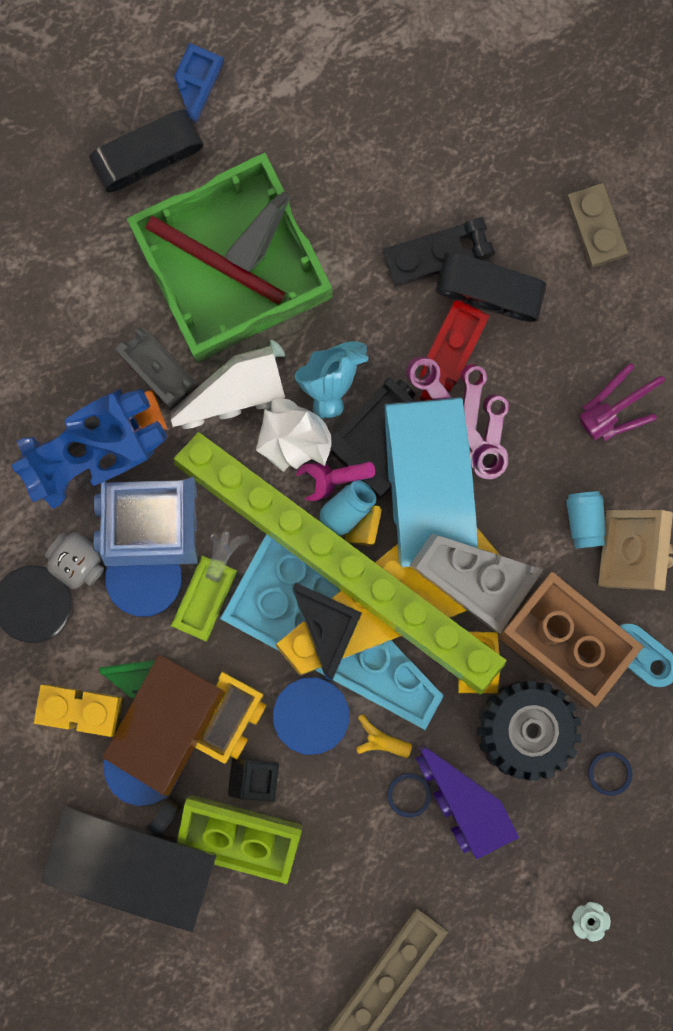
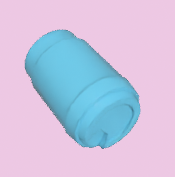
[319,480,376,536]
[566,491,606,549]

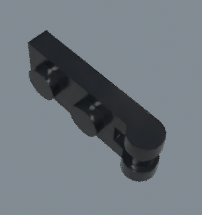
[383,217,495,287]

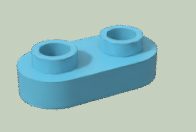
[619,624,673,687]

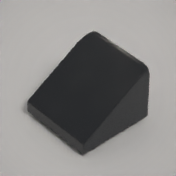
[228,758,279,802]

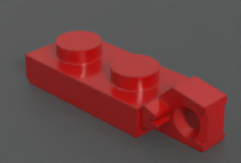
[419,300,490,401]

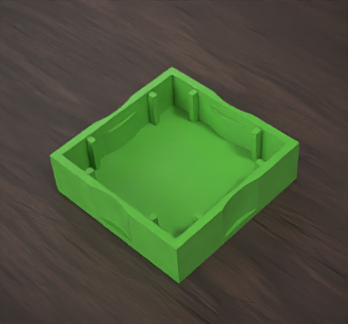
[126,153,333,363]

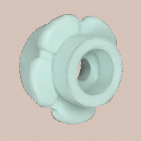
[572,902,611,942]

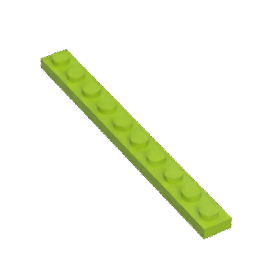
[174,432,507,695]

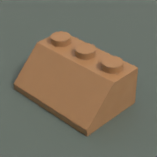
[498,572,644,710]

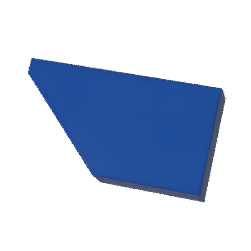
[174,43,224,123]

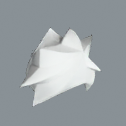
[256,398,331,472]

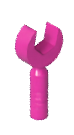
[296,461,375,501]

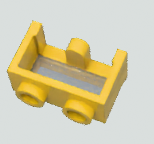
[195,672,267,764]

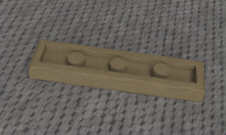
[326,907,448,1031]

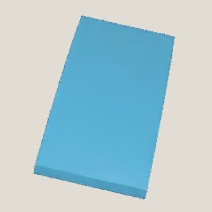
[384,397,478,567]

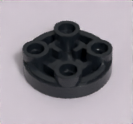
[0,565,74,643]

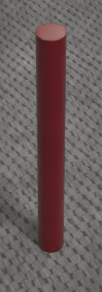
[145,215,286,305]

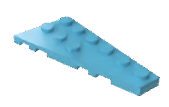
[220,534,444,730]

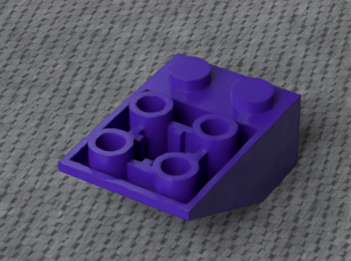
[415,744,519,860]

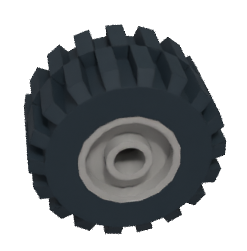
[477,681,582,781]

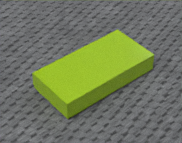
[171,556,238,642]

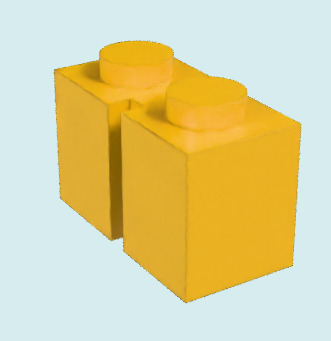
[33,684,124,737]

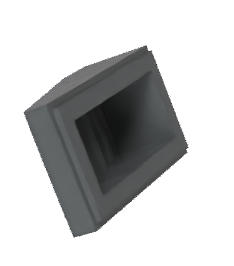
[225,192,290,272]

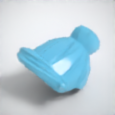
[295,341,368,418]

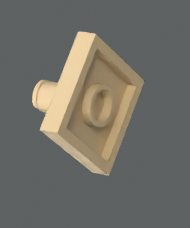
[598,510,673,591]

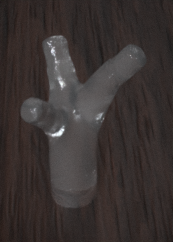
[205,530,249,582]

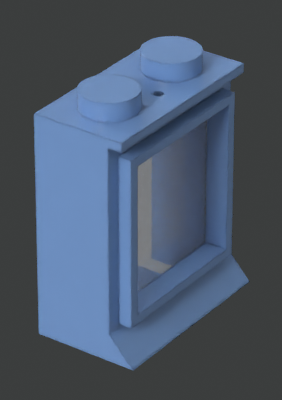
[94,477,198,566]

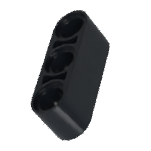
[89,110,204,193]
[435,253,547,322]

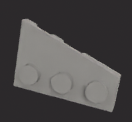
[410,534,543,634]

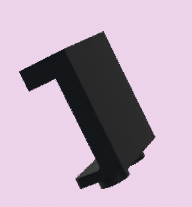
[330,377,416,499]

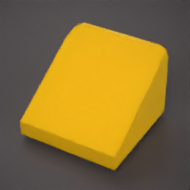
[345,505,382,547]

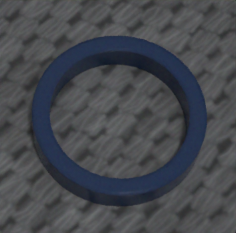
[588,752,633,796]
[387,773,431,818]

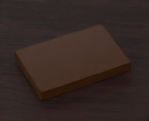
[102,654,225,796]

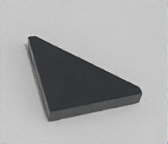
[292,582,362,681]

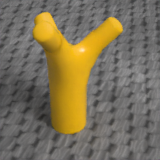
[356,714,412,759]

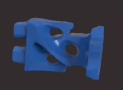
[11,388,167,509]

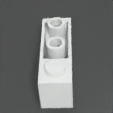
[171,346,285,429]

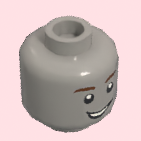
[44,532,104,589]

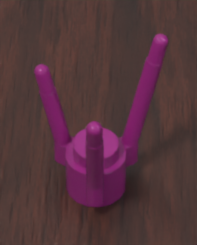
[578,363,665,442]

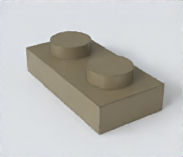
[566,183,628,268]

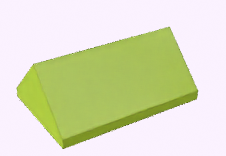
[177,795,303,884]

